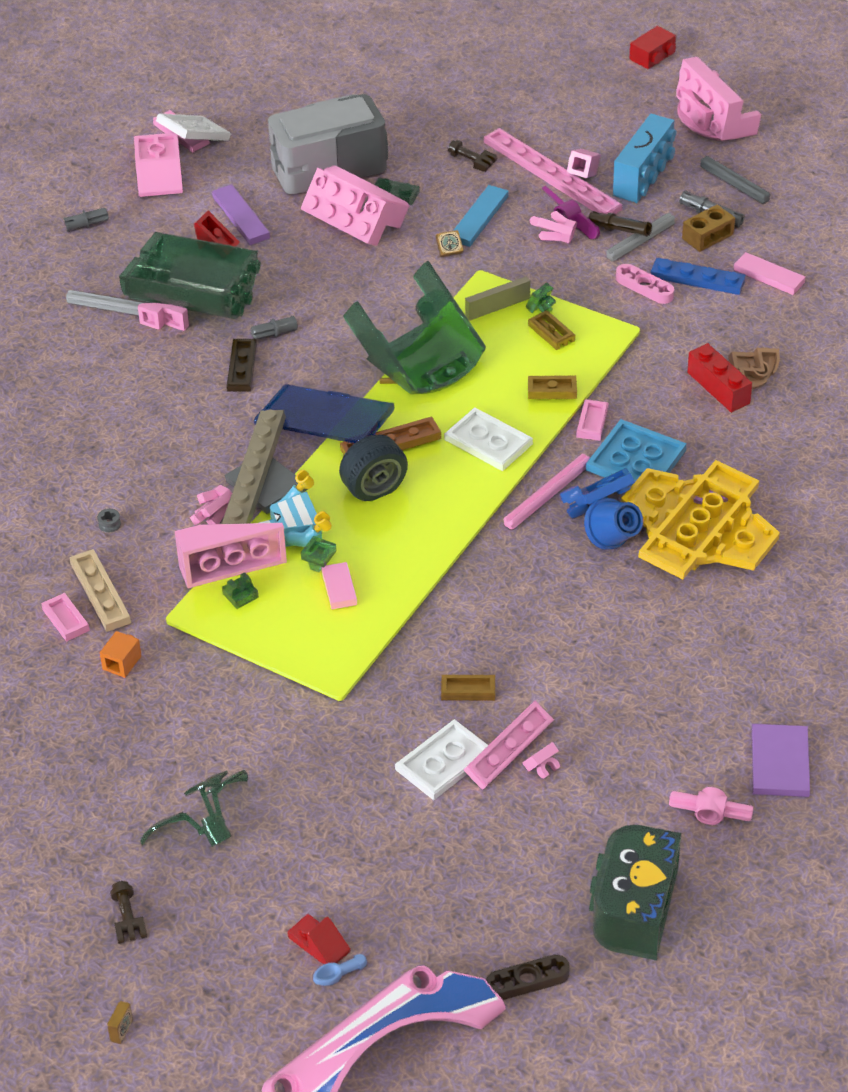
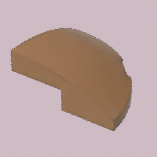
[728,348,780,389]

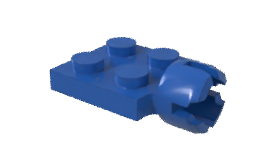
[560,468,635,518]

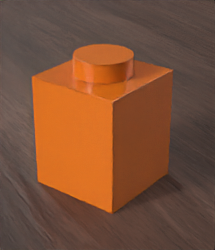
[100,631,142,678]

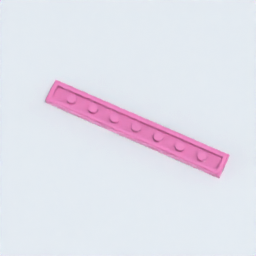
[484,128,622,214]

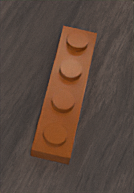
[340,416,441,455]

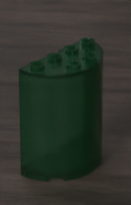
[119,232,261,319]

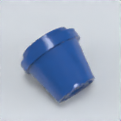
[584,498,643,550]

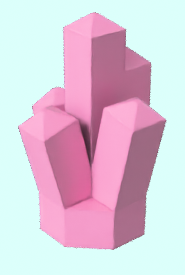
[530,211,577,244]
[190,485,232,525]

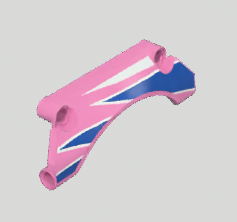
[262,966,505,1092]

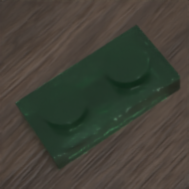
[374,178,420,205]

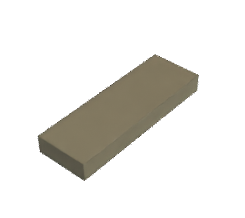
[465,276,530,321]

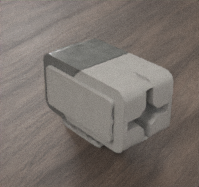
[268,94,388,194]

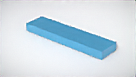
[453,185,508,247]

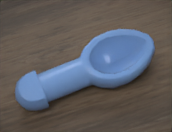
[313,954,367,986]

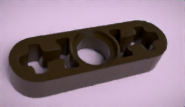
[486,954,569,1000]

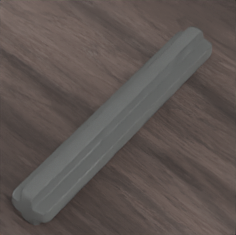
[700,156,770,204]

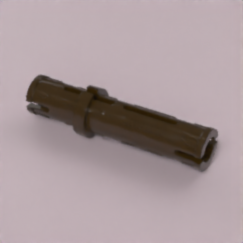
[588,211,652,237]

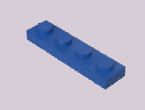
[650,257,746,295]

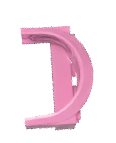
[676,57,761,141]
[301,165,409,246]

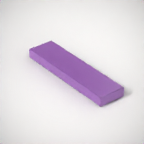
[212,184,270,245]

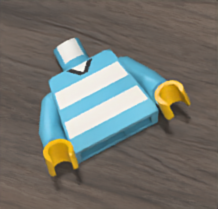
[259,470,332,547]

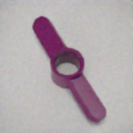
[542,185,600,239]

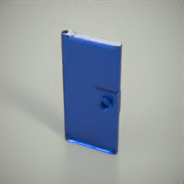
[254,384,395,443]

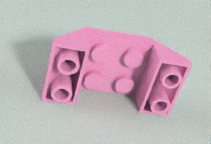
[134,133,183,197]

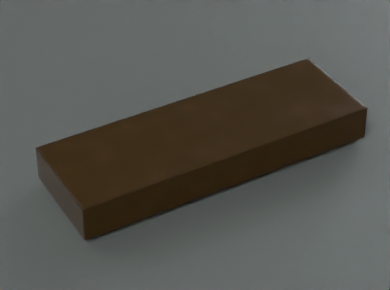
[227,339,257,392]

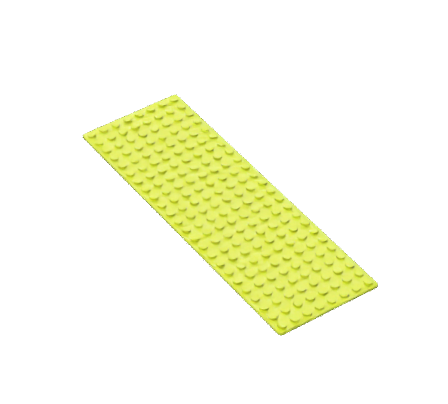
[166,270,640,701]

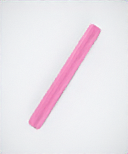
[504,454,590,530]

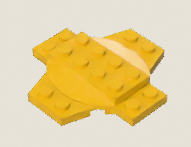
[621,460,780,579]

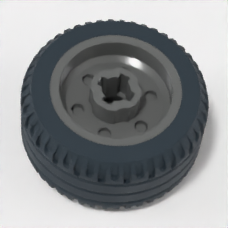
[339,434,408,501]

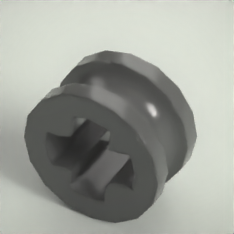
[97,508,121,533]

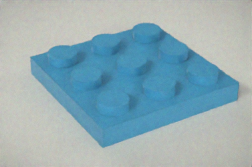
[586,419,687,486]

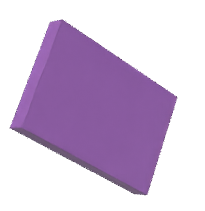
[752,724,810,797]

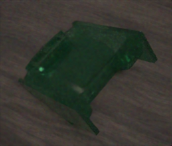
[343,261,486,394]

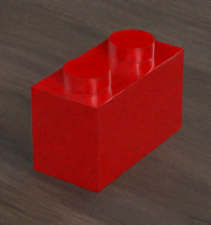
[629,25,676,69]

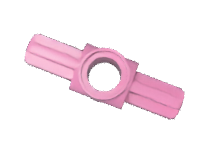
[669,787,753,825]

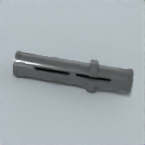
[679,190,745,228]

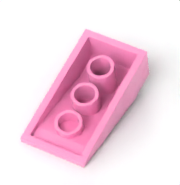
[175,523,287,588]

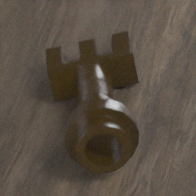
[448,140,497,172]
[110,881,147,944]

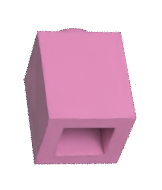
[567,149,601,178]

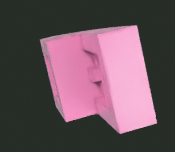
[138,303,189,331]

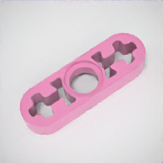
[616,264,674,304]

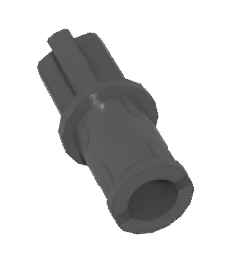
[64,208,109,232]
[251,316,298,340]

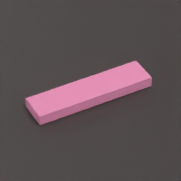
[463,700,554,789]

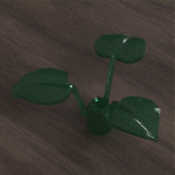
[140,770,248,847]

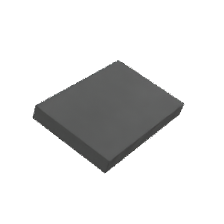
[224,458,308,514]

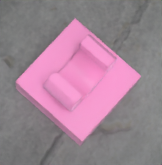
[523,742,560,779]

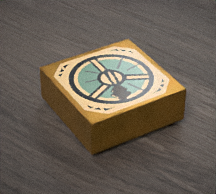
[435,230,463,257]
[107,1001,133,1044]

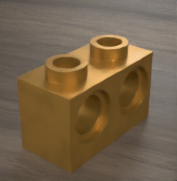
[682,205,735,252]

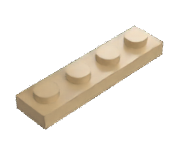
[70,549,131,632]

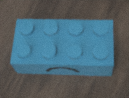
[613,113,676,203]

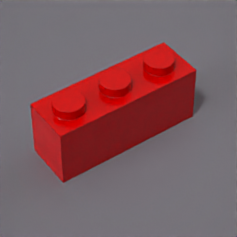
[687,343,752,413]

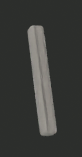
[606,213,675,261]
[66,290,144,316]

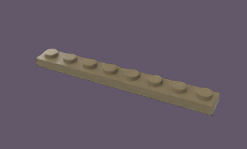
[222,410,286,524]

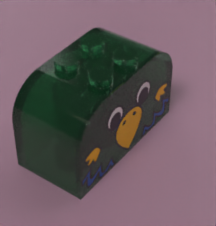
[589,825,682,961]

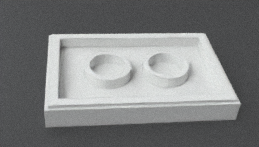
[156,114,231,141]
[444,408,533,471]
[395,719,488,800]

